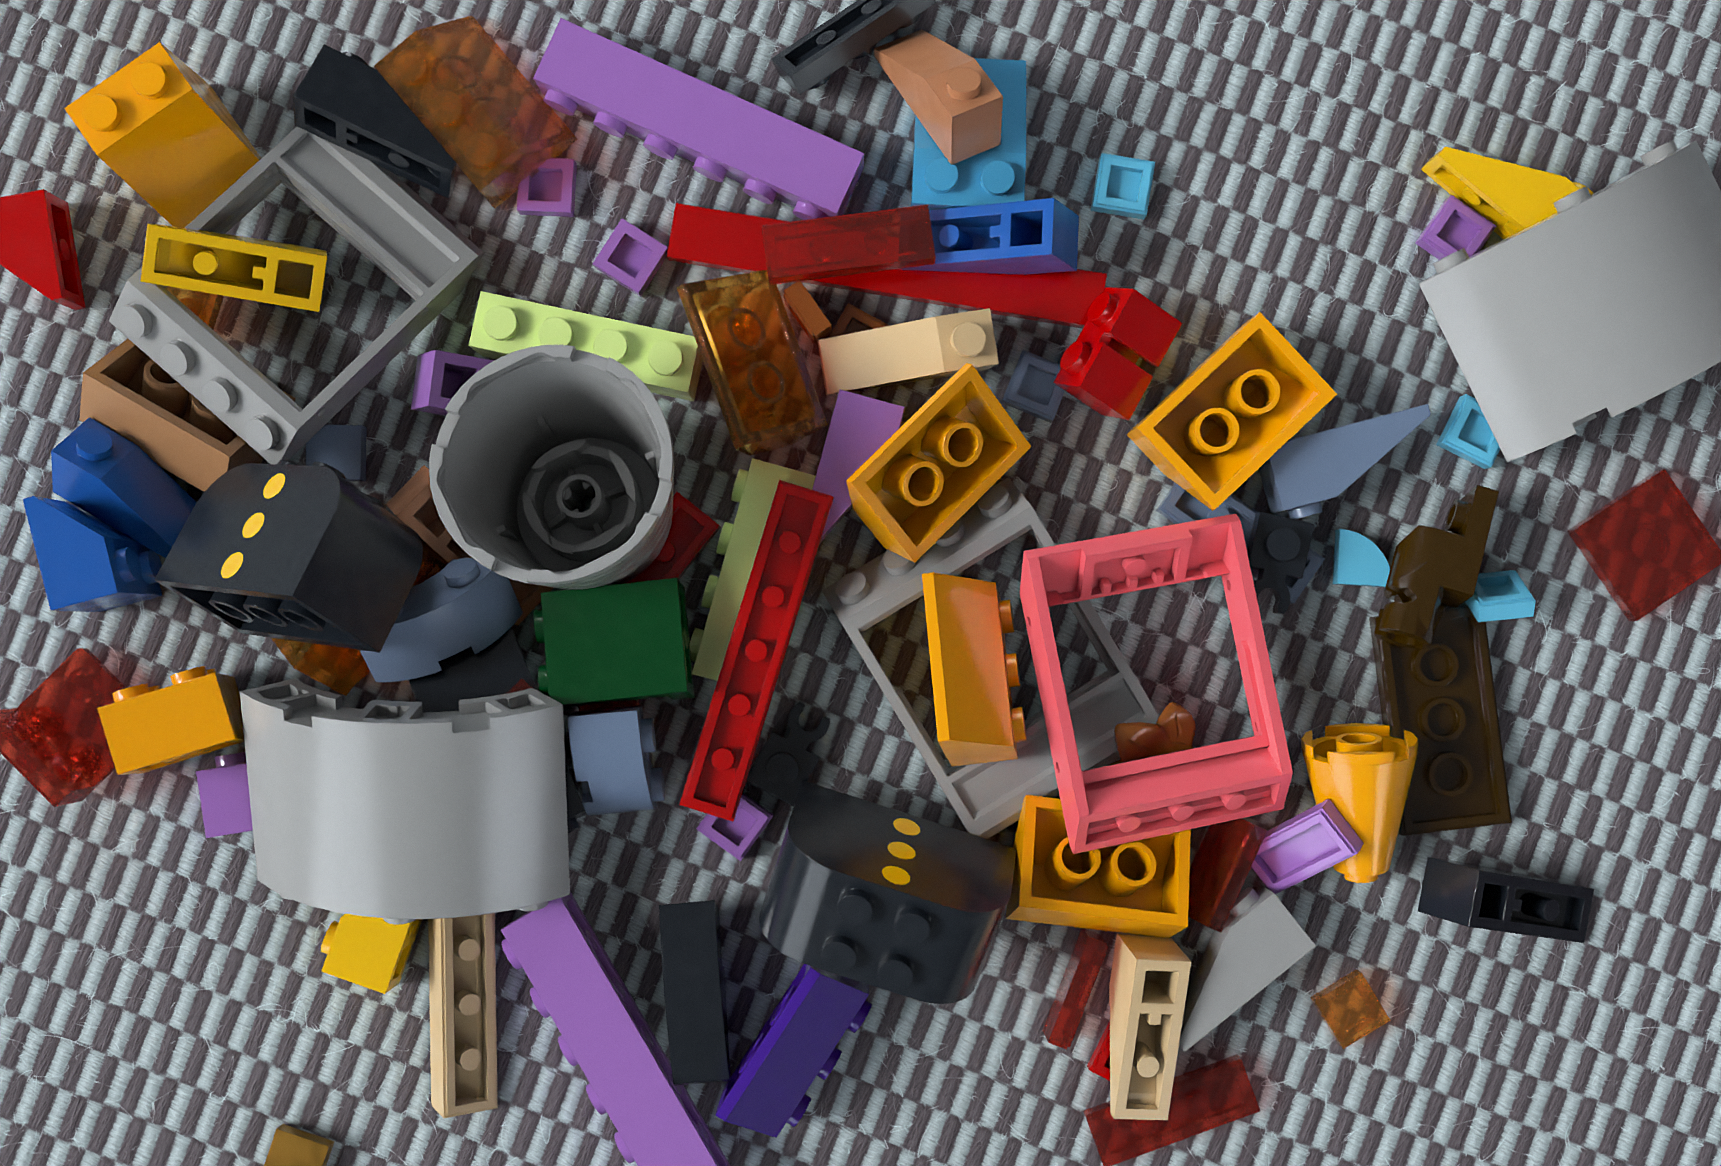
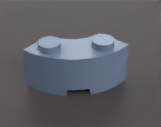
[360,558,523,682]
[567,705,665,816]

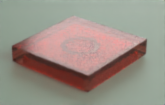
[1567,469,1721,621]

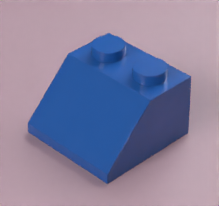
[23,496,163,612]

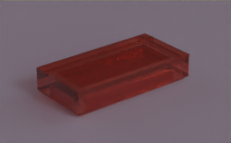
[1188,818,1268,933]
[1042,928,1108,1050]

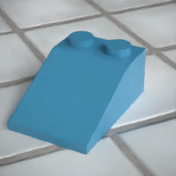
[910,58,1026,212]

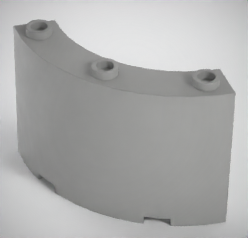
[1419,140,1721,462]
[240,679,570,925]

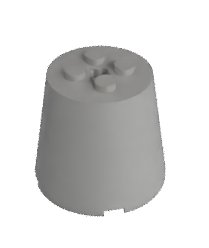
[429,345,674,590]

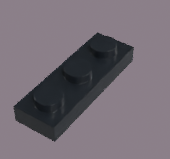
[771,0,936,95]

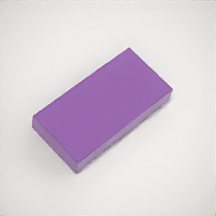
[1239,799,1364,894]

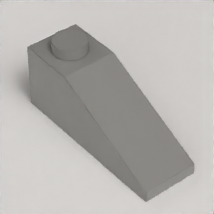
[1179,885,1316,1052]

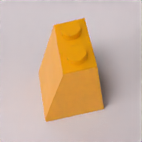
[64,42,261,228]

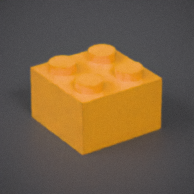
[97,666,244,775]

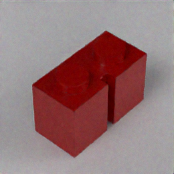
[1053,287,1183,420]

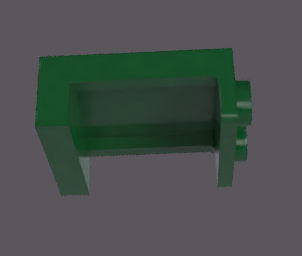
[534,578,695,711]

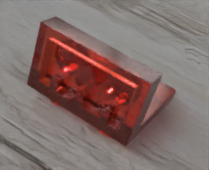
[0,648,126,807]

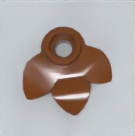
[1109,702,1196,765]

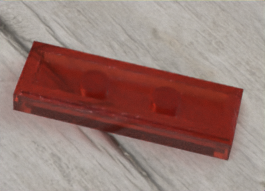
[761,205,936,285]
[1083,1054,1260,1166]

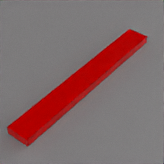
[667,203,1107,329]

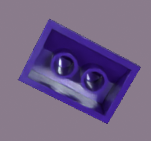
[715,964,872,1138]

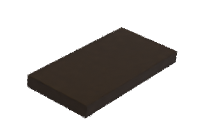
[1369,605,1512,836]

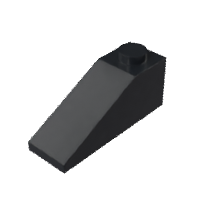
[293,44,457,199]
[1418,857,1594,943]

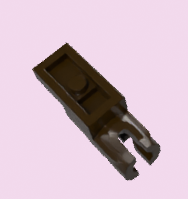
[1374,485,1499,649]

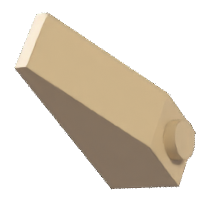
[817,308,999,395]
[1109,933,1191,1120]

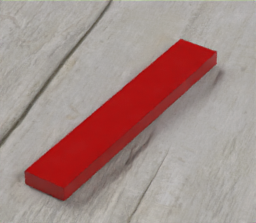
[679,480,834,822]

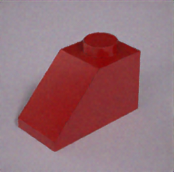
[0,189,86,310]

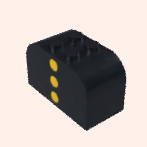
[154,460,423,653]
[759,780,1016,1004]

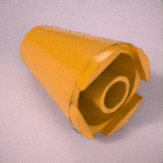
[1301,723,1418,883]

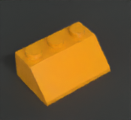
[1126,312,1337,511]
[846,363,1031,563]
[922,572,1027,767]
[1006,795,1191,938]

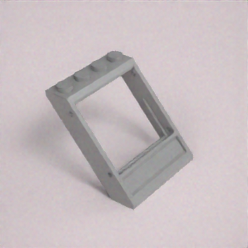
[109,127,484,464]
[822,477,1159,839]

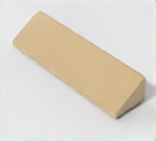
[428,913,498,1118]

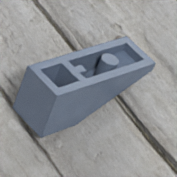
[1259,404,1431,520]

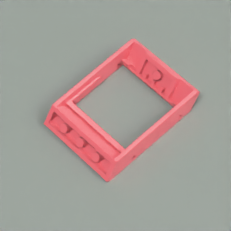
[1019,514,1293,854]

